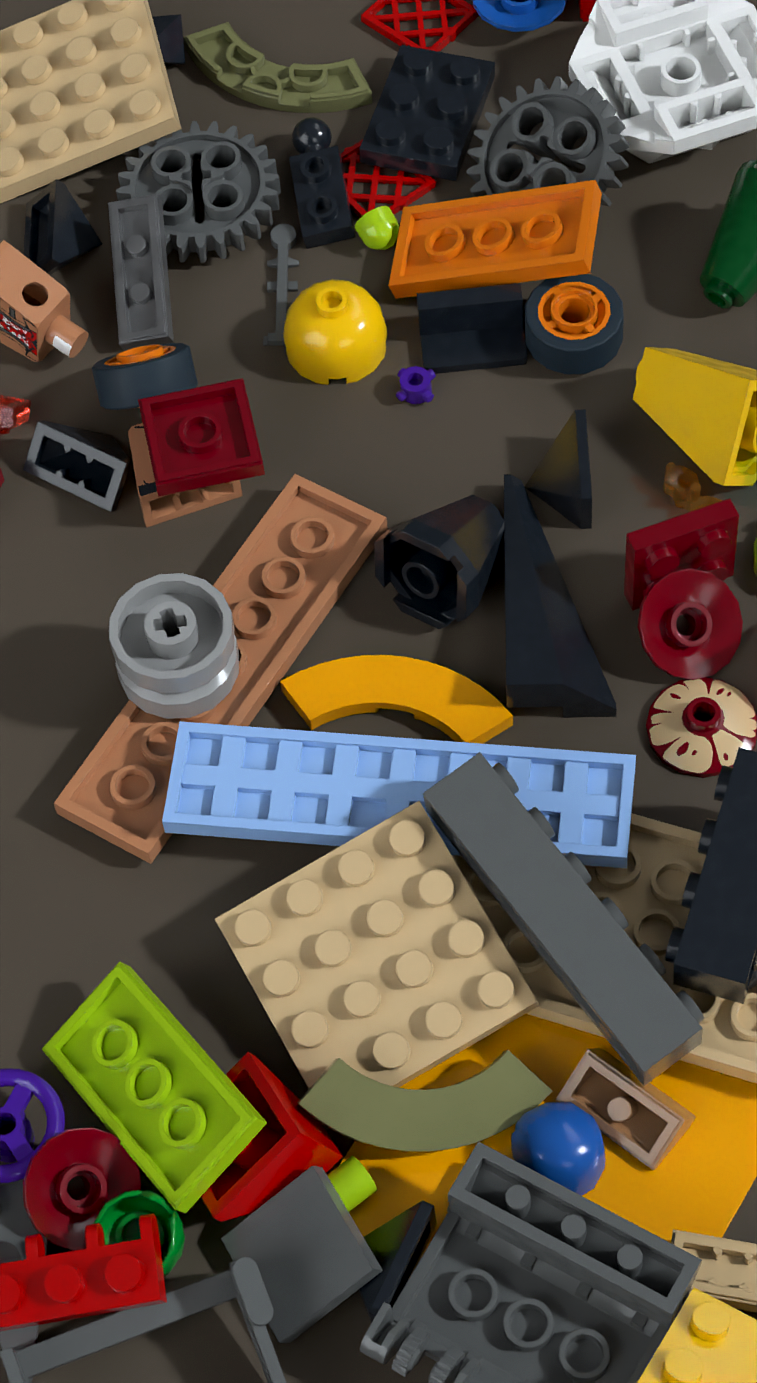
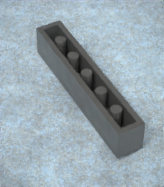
[423,752,704,1086]

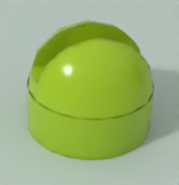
[355,206,399,250]

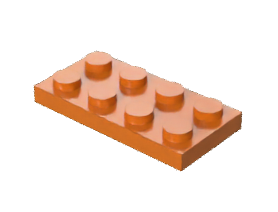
[388,180,602,299]

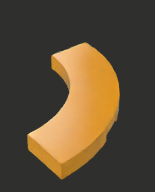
[280,655,513,744]

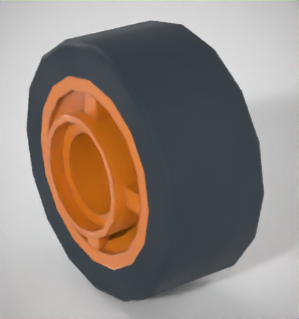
[525,274,624,375]
[92,343,198,410]

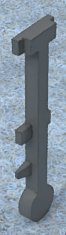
[263,224,299,346]

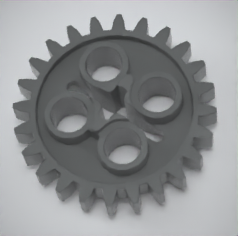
[467,76,630,207]
[116,121,281,263]

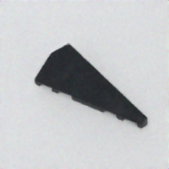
[504,474,617,718]

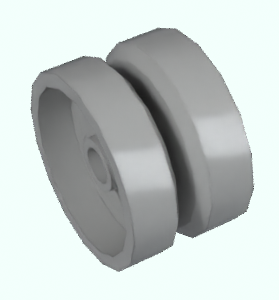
[109,573,239,719]

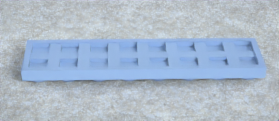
[162,721,636,869]

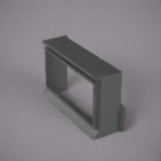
[0,1257,286,1383]

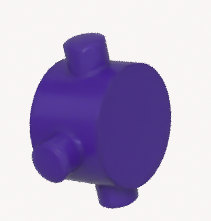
[396,366,436,404]

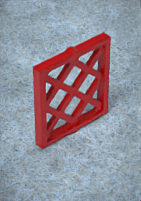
[361,0,479,52]
[340,139,436,218]

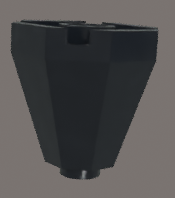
[374,495,505,629]

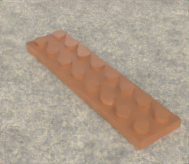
[54,474,388,864]

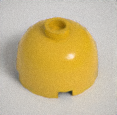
[283,279,387,385]

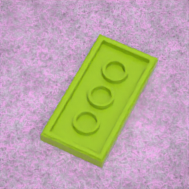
[42,962,267,1214]

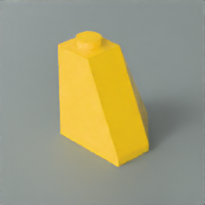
[633,347,757,486]

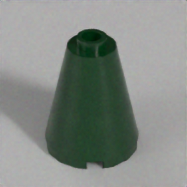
[700,159,757,309]

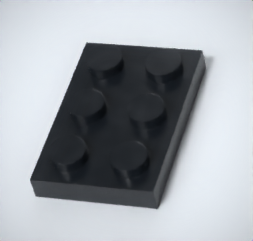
[359,45,495,181]

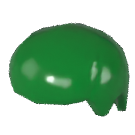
[93,1190,185,1277]

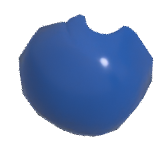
[511,1102,606,1196]

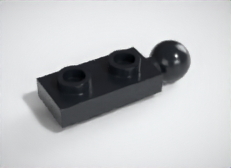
[289,117,356,249]

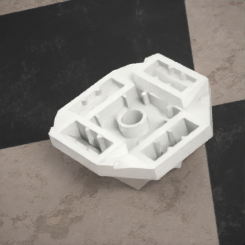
[569,0,757,164]

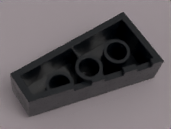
[665,747,757,1004]

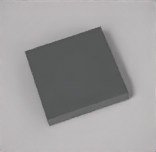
[221,1165,383,1344]

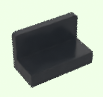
[417,283,527,374]

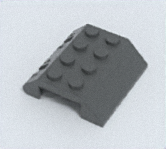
[360,1141,702,1383]

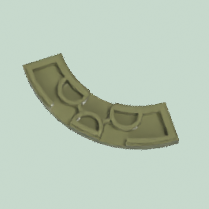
[183,22,373,113]
[296,1050,552,1152]

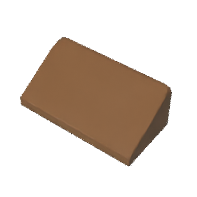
[556,1048,696,1170]

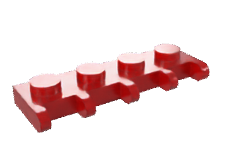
[0,1213,167,1332]

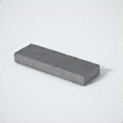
[108,194,174,351]

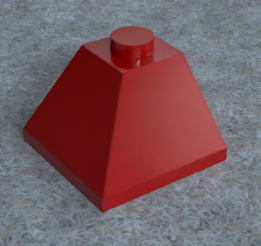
[201,1052,343,1222]

